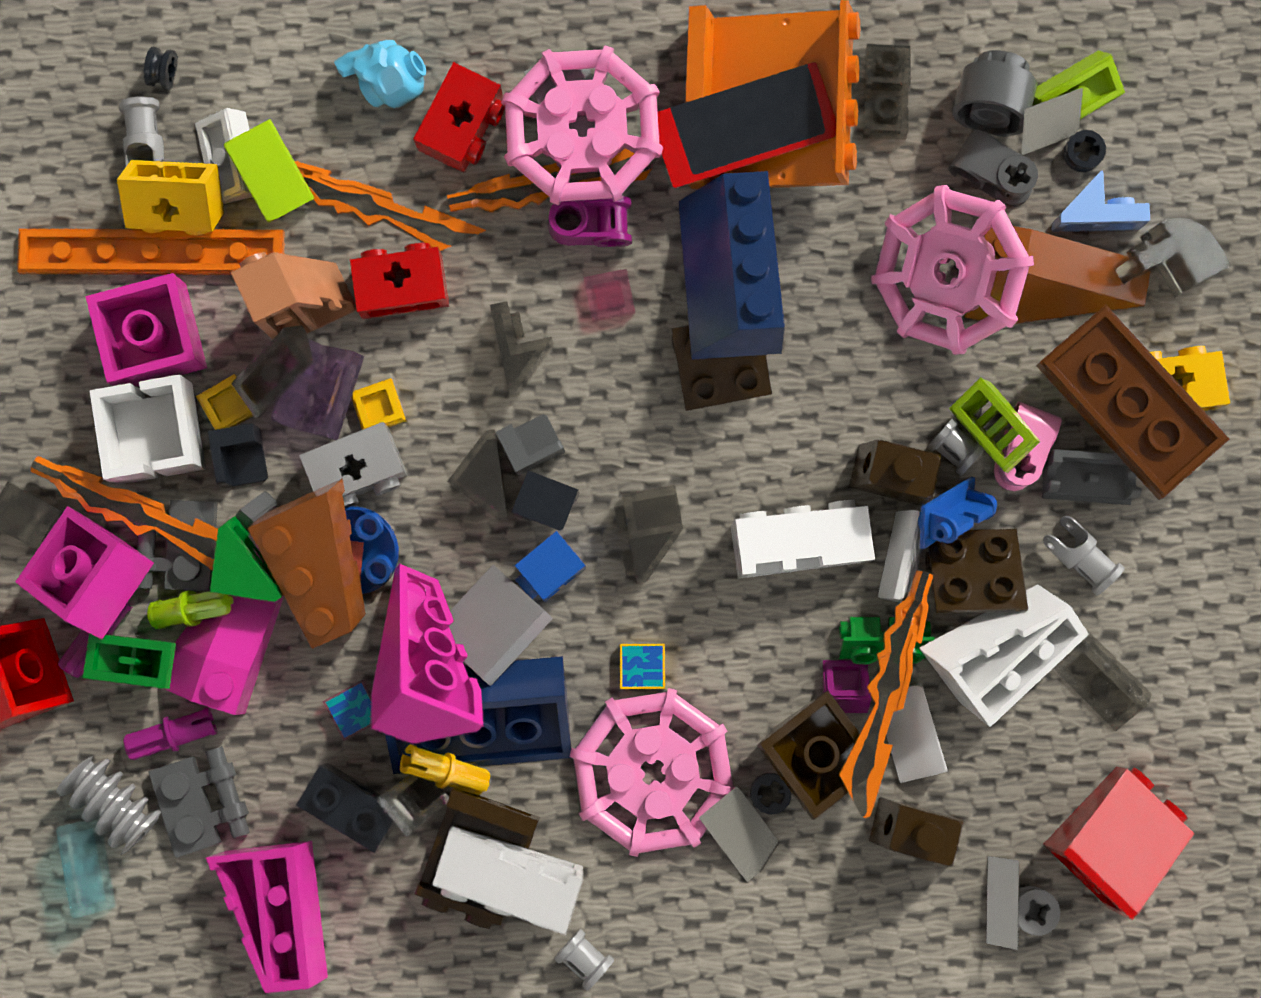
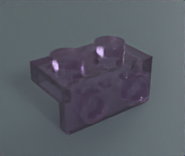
[271,336,365,441]

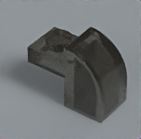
[1115,218,1232,297]

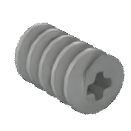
[56,756,161,855]

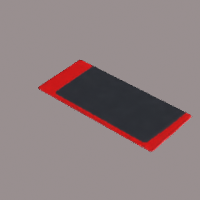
[657,62,837,188]

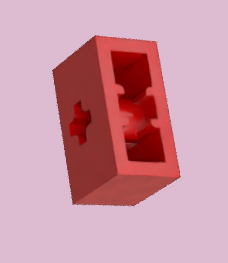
[413,62,505,173]
[350,243,450,319]

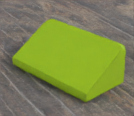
[1033,50,1125,119]
[224,119,315,223]

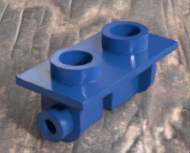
[918,477,997,549]

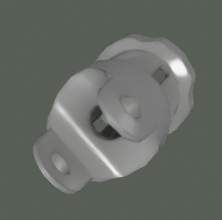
[119,97,165,166]
[1043,516,1125,596]

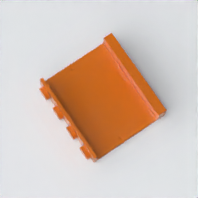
[685,0,861,189]

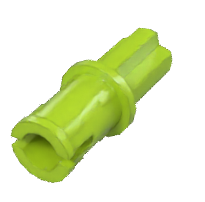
[147,590,234,629]

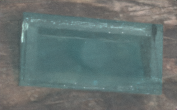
[56,818,116,919]

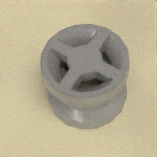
[1018,886,1060,936]

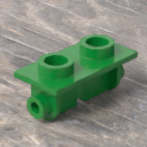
[839,617,935,664]

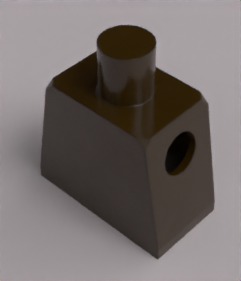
[849,440,941,506]
[869,797,964,867]

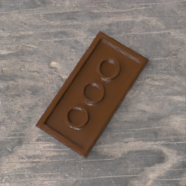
[1036,305,1230,500]

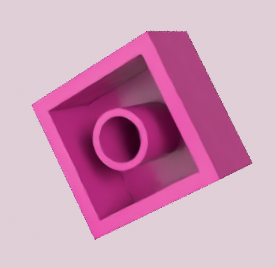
[85,273,207,387]
[15,506,154,639]

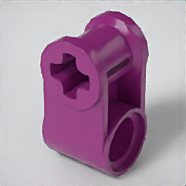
[548,196,632,247]

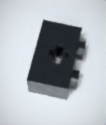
[296,763,404,853]

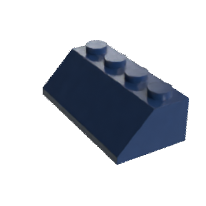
[678,171,785,359]
[385,656,572,774]

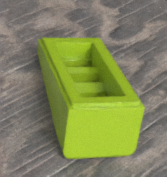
[949,377,1041,473]

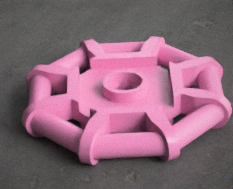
[501,46,663,205]
[871,185,1034,355]
[569,688,735,857]

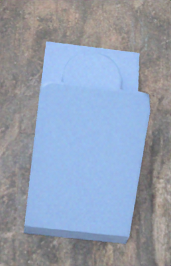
[1052,170,1150,232]

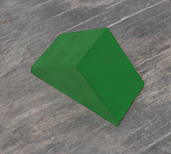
[210,516,283,602]
[83,633,176,689]

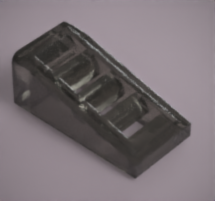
[377,774,449,836]

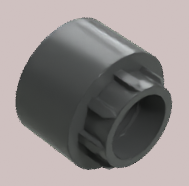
[952,50,1037,137]

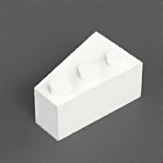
[731,500,875,579]
[919,584,1089,727]
[433,826,583,935]

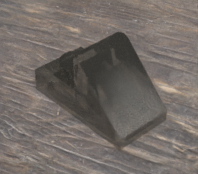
[490,301,554,397]

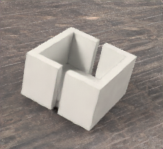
[89,374,206,485]

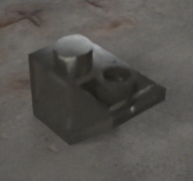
[614,485,683,585]

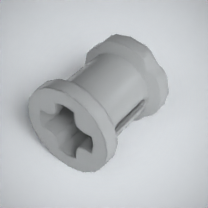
[926,418,984,476]
[554,929,614,991]

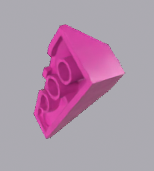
[371,563,483,744]
[162,595,284,715]

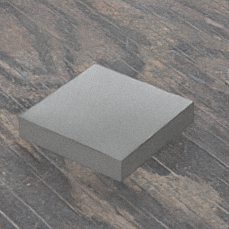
[449,565,553,686]

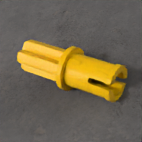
[400,744,491,795]

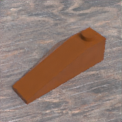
[964,226,1152,324]

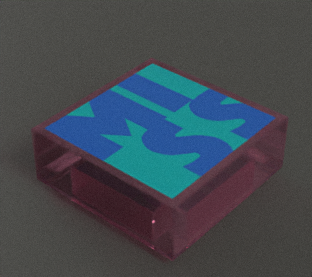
[322,680,371,741]

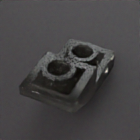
[863,44,911,140]

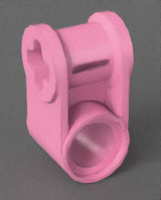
[994,402,1062,491]

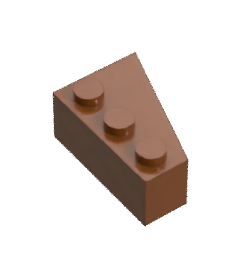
[248,478,366,649]

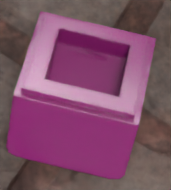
[823,660,871,713]

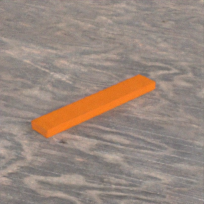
[17,229,285,275]

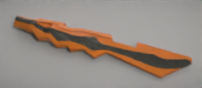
[447,148,662,213]
[294,161,487,251]
[30,456,218,571]
[839,570,933,818]

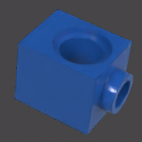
[515,531,586,602]

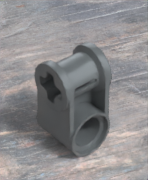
[948,130,1038,206]

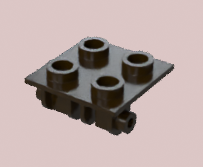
[671,325,772,411]
[925,529,1028,613]

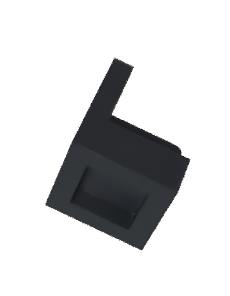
[208,423,268,488]
[512,470,580,531]

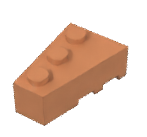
[231,252,357,346]

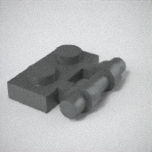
[134,499,218,591]
[148,746,250,858]

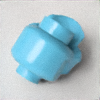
[334,40,426,108]

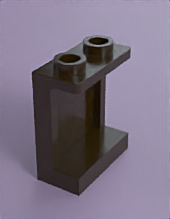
[414,788,540,929]

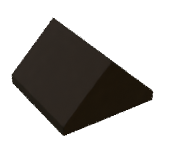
[757,691,875,820]

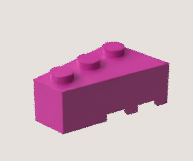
[205,840,328,993]

